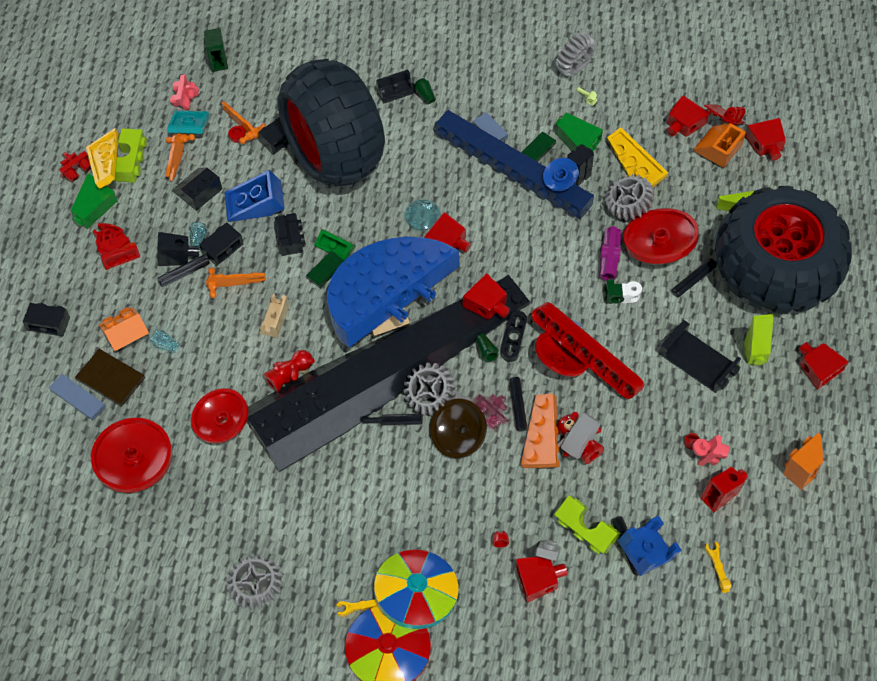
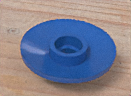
[543,158,579,191]

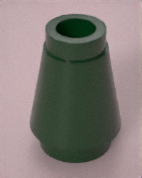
[414,78,436,105]
[476,334,499,362]

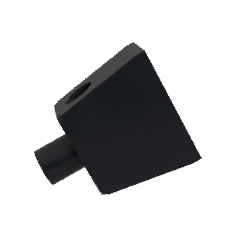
[157,232,200,266]

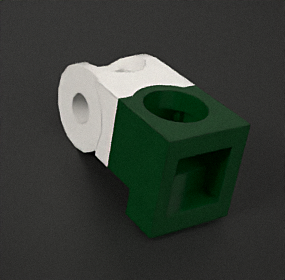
[605,279,642,304]

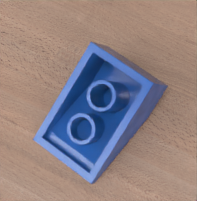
[225,170,285,222]

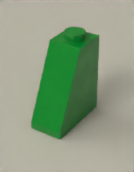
[555,112,603,152]
[70,174,118,229]

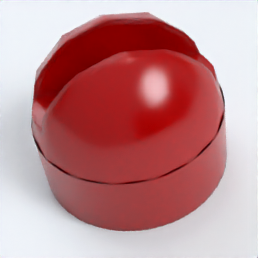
[684,433,700,450]
[493,530,509,548]

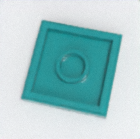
[167,110,209,134]

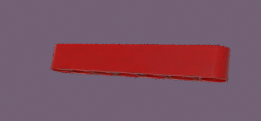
[532,302,644,399]

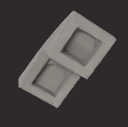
[561,413,601,458]

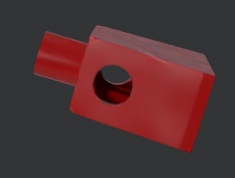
[667,95,709,137]
[745,118,786,161]
[424,212,471,253]
[462,273,510,319]
[799,342,849,390]
[700,467,748,513]
[516,556,568,602]

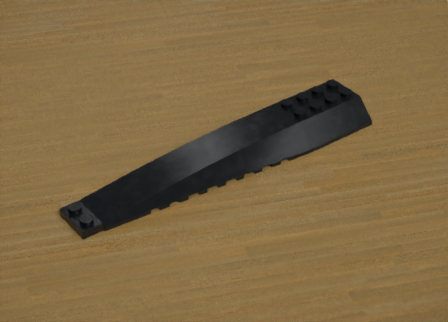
[247,275,530,472]

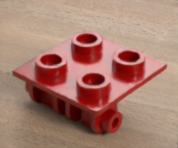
[704,104,746,125]

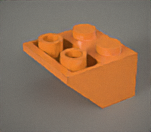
[694,123,746,168]
[99,307,149,351]
[783,433,823,490]

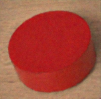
[228,126,246,143]

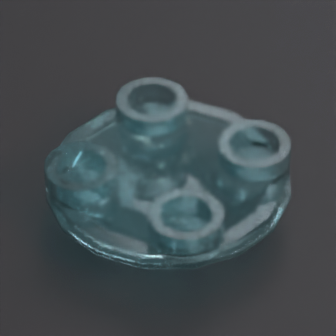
[405,199,441,231]

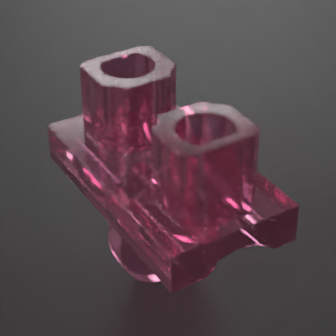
[476,394,509,429]

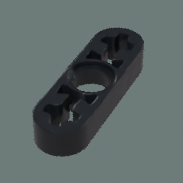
[502,311,527,362]

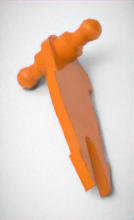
[221,101,267,144]
[165,133,195,181]
[206,267,266,298]

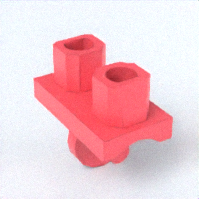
[170,74,199,110]
[693,435,730,466]

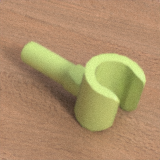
[577,87,597,106]

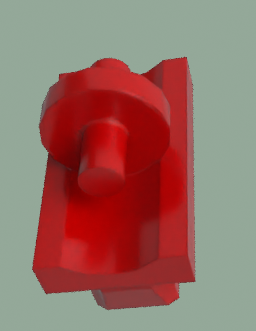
[59,150,91,183]

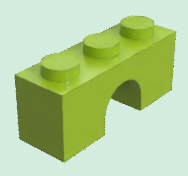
[114,128,147,183]
[554,495,622,554]

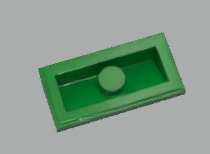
[314,229,356,260]

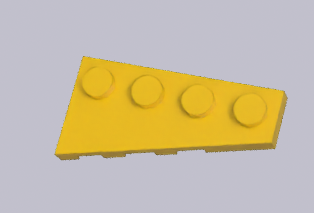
[607,127,668,195]
[86,128,119,188]

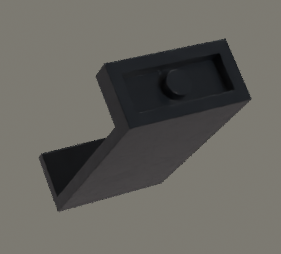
[659,320,741,393]

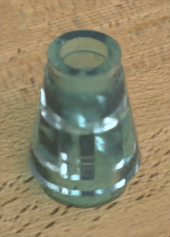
[189,222,207,250]
[150,329,180,353]

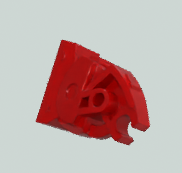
[93,223,140,270]

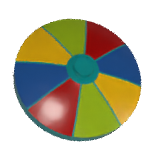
[374,550,458,629]

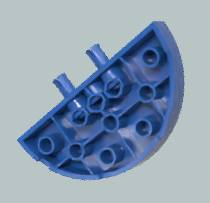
[327,236,460,347]

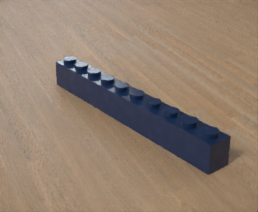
[435,110,594,220]

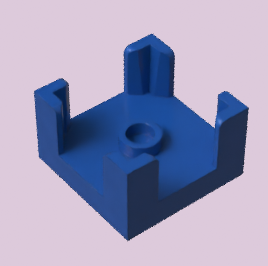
[618,515,682,576]

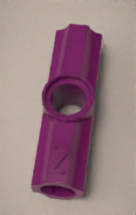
[600,226,621,281]

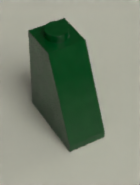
[204,28,228,72]

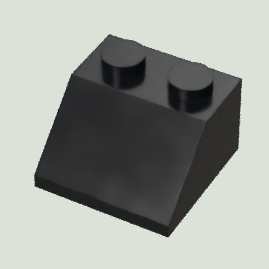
[172,167,222,211]

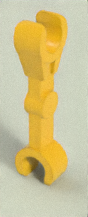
[705,541,731,593]
[336,599,378,617]

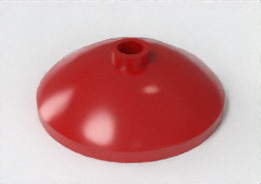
[535,332,588,377]
[191,388,249,443]

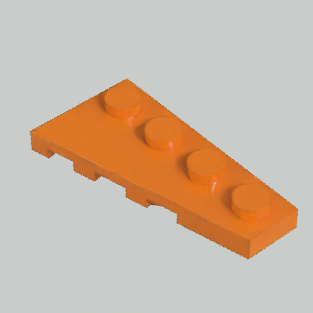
[521,394,560,468]

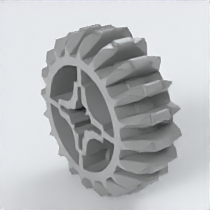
[556,32,597,77]
[605,174,654,221]
[403,363,456,416]
[226,554,283,611]

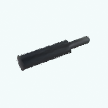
[362,413,423,425]

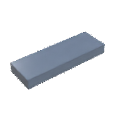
[49,374,106,421]

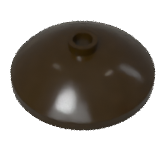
[430,398,487,458]

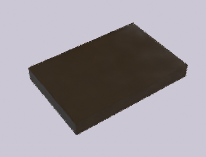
[75,348,145,407]

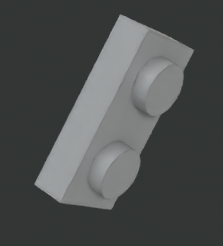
[536,540,561,561]

